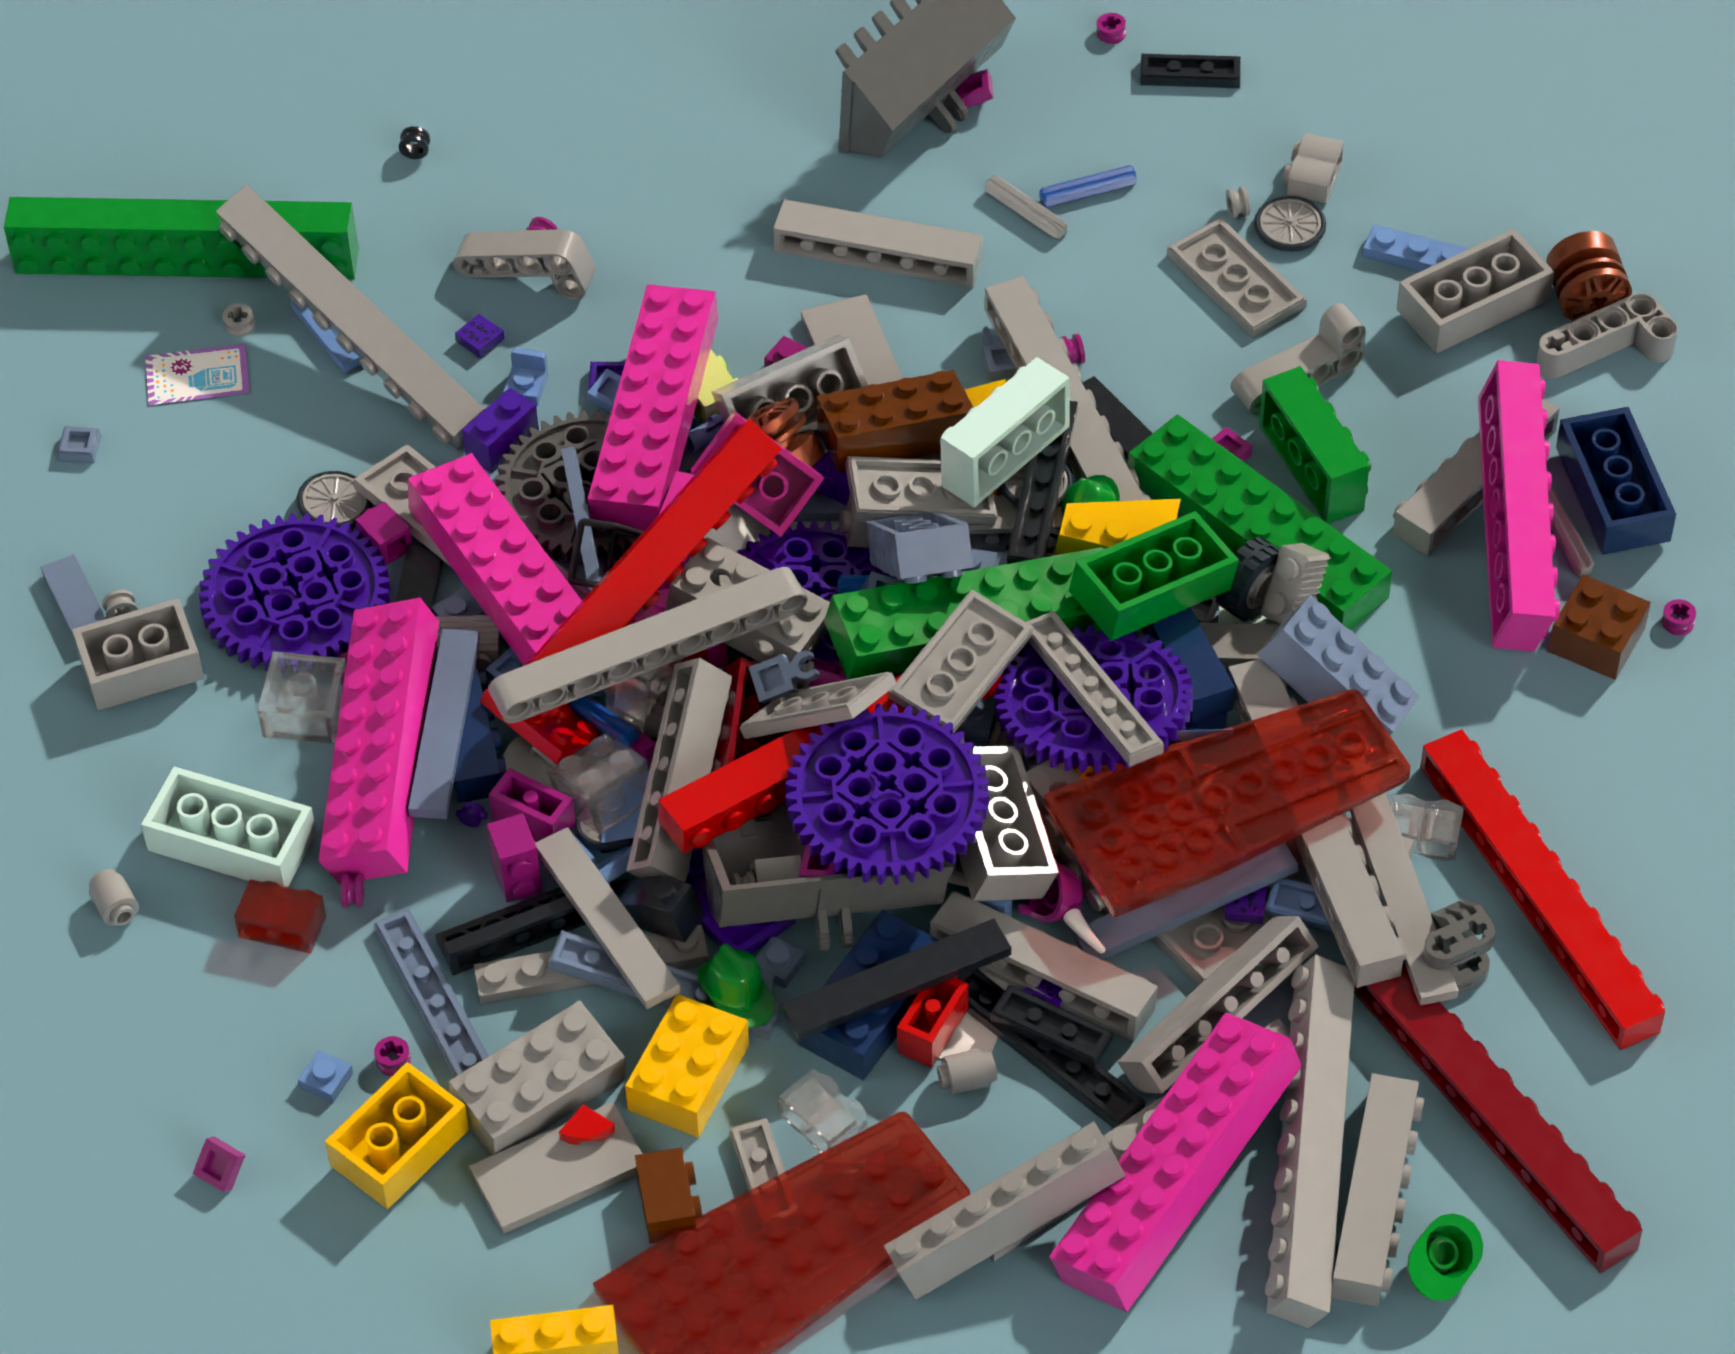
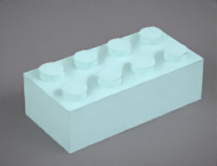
[940,357,1070,508]
[141,766,317,892]

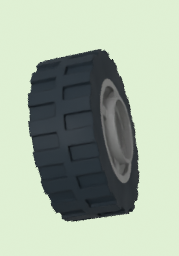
[1215,537,1280,622]

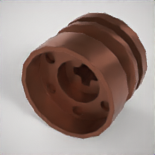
[1546,231,1632,322]
[746,397,825,467]

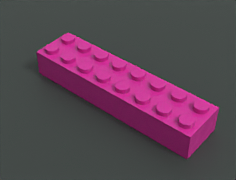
[588,284,719,531]
[1478,360,1560,652]
[408,453,582,666]
[318,598,440,884]
[1049,1012,1302,1312]

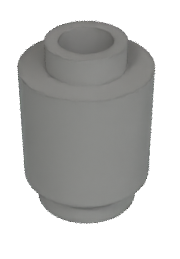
[89,869,139,926]
[937,1048,997,1095]

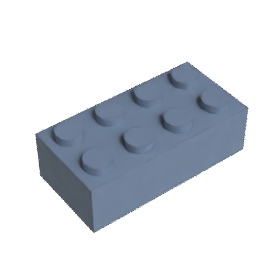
[866,511,974,584]
[1257,595,1419,753]

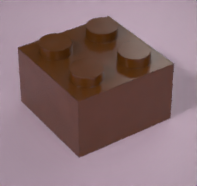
[1548,574,1651,680]

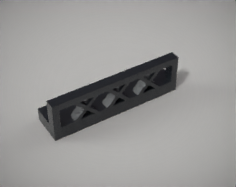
[435,887,586,976]

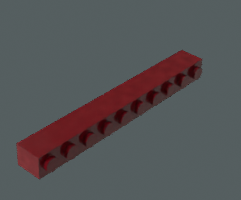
[1354,961,1643,1274]

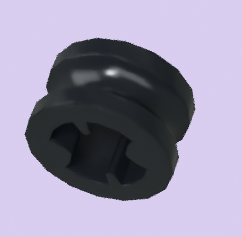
[398,126,430,159]

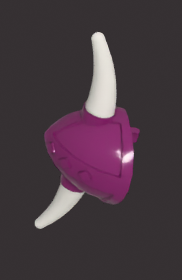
[1017,862,1105,954]

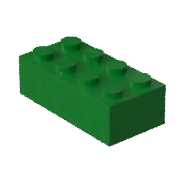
[1259,366,1371,524]
[1069,511,1239,641]

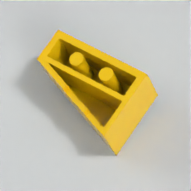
[1054,499,1181,555]

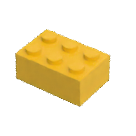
[625,994,749,1138]
[325,1062,470,1210]

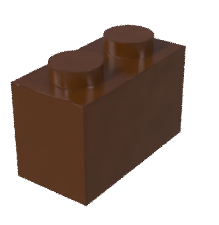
[635,1147,703,1244]

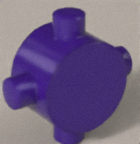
[456,801,488,827]

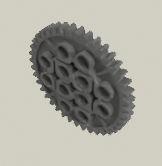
[495,410,681,565]

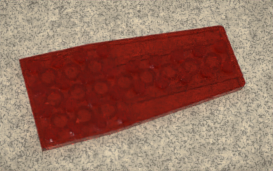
[1043,689,1411,918]
[592,1111,970,1354]

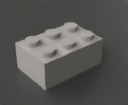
[72,598,204,711]

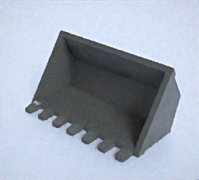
[835,0,1016,158]
[701,794,953,951]

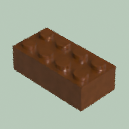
[817,370,973,472]

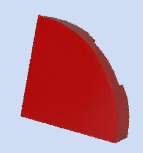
[559,1104,615,1145]

